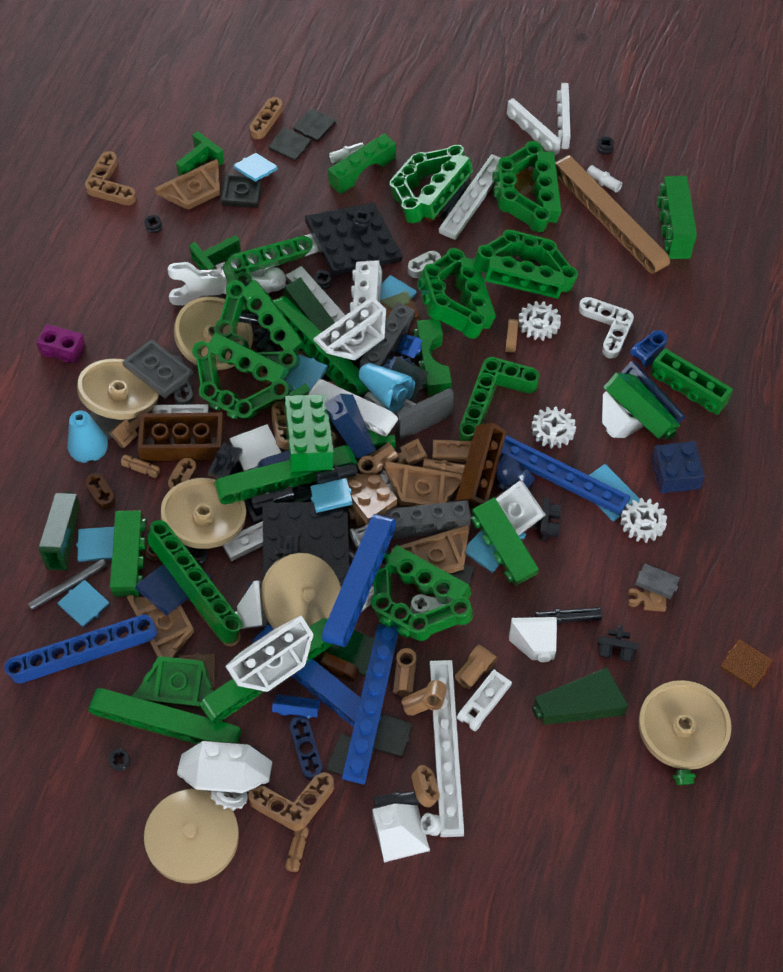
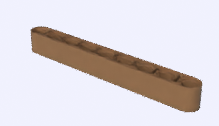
[555,155,670,274]

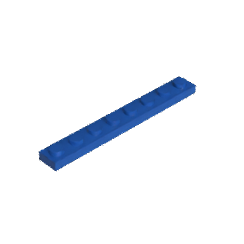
[500,435,631,516]
[342,624,398,784]

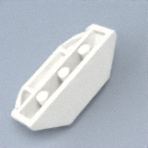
[314,296,386,360]
[225,616,314,692]
[177,741,272,793]

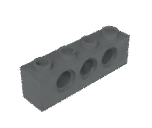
[360,302,415,368]
[384,500,471,540]

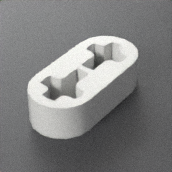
[408,251,441,278]

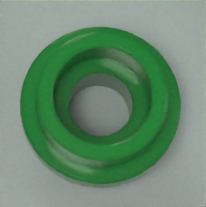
[672,770,696,785]

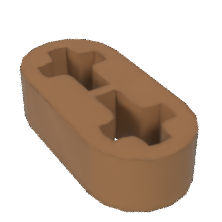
[505,319,518,353]
[168,458,197,490]
[411,765,440,807]

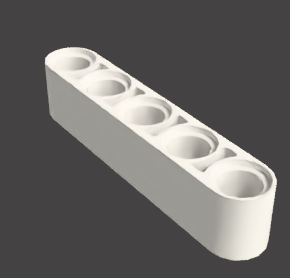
[309,379,398,436]

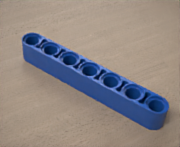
[322,514,396,647]
[4,615,158,684]
[252,624,381,728]

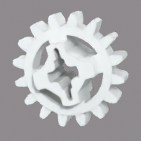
[518,301,561,341]
[531,406,576,449]
[620,498,667,543]

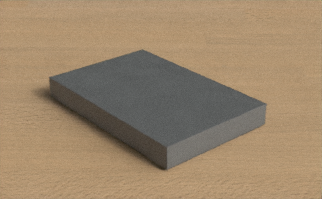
[122,339,194,398]
[397,389,454,441]

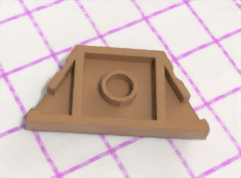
[154,159,220,210]
[384,461,462,507]
[334,474,397,525]
[391,525,469,580]
[127,595,194,658]

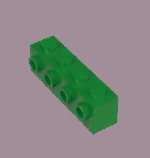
[651,348,733,415]
[471,497,539,587]
[110,511,147,597]

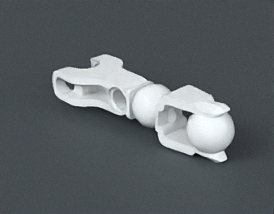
[168,262,286,305]

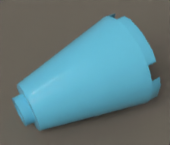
[359,363,415,413]
[67,411,108,463]

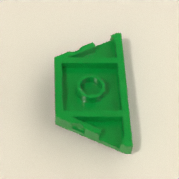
[132,656,214,707]

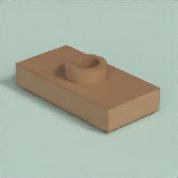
[432,440,472,462]

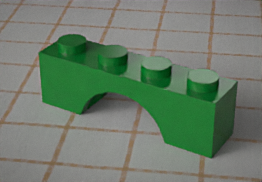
[328,133,396,195]
[413,319,452,397]

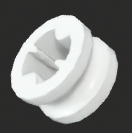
[420,813,443,836]

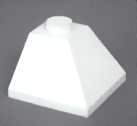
[602,391,644,438]
[235,581,268,629]
[509,617,557,662]
[372,804,430,862]

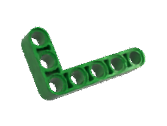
[223,236,313,312]
[459,357,539,441]

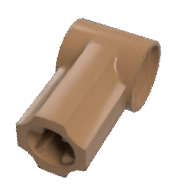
[358,442,399,475]
[455,644,498,690]
[393,648,416,696]
[402,680,447,716]

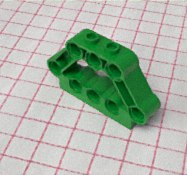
[492,141,561,232]
[390,145,473,223]
[473,230,578,299]
[418,248,496,339]
[214,280,305,371]
[192,333,294,420]
[371,545,473,641]

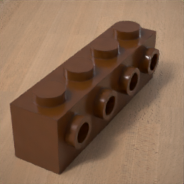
[455,422,507,509]

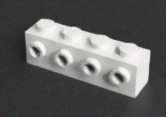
[350,261,382,311]

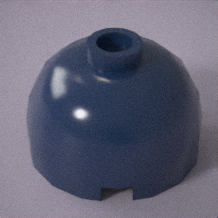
[495,454,535,492]

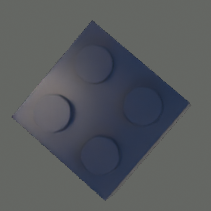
[651,441,705,493]

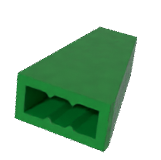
[603,372,680,440]

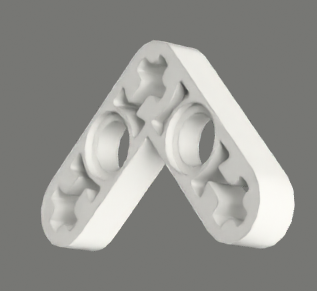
[579,297,634,359]

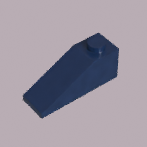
[324,394,376,459]

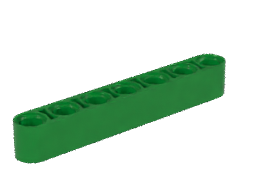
[270,296,369,396]
[214,445,358,505]
[147,520,242,644]
[200,618,333,724]
[88,688,242,744]

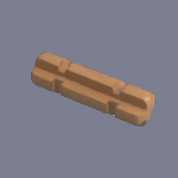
[121,455,160,478]
[285,827,309,872]

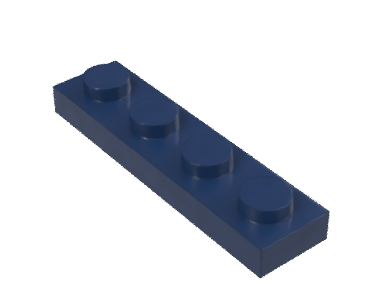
[621,361,686,424]

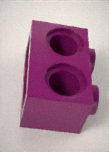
[36,324,86,363]

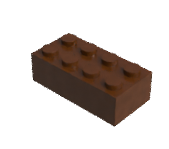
[138,412,225,461]

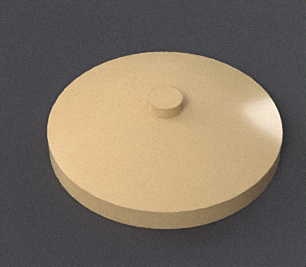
[174,297,253,370]
[77,359,159,420]
[161,478,246,549]
[261,553,341,629]
[639,680,731,769]
[144,789,239,883]

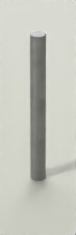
[28,559,107,611]

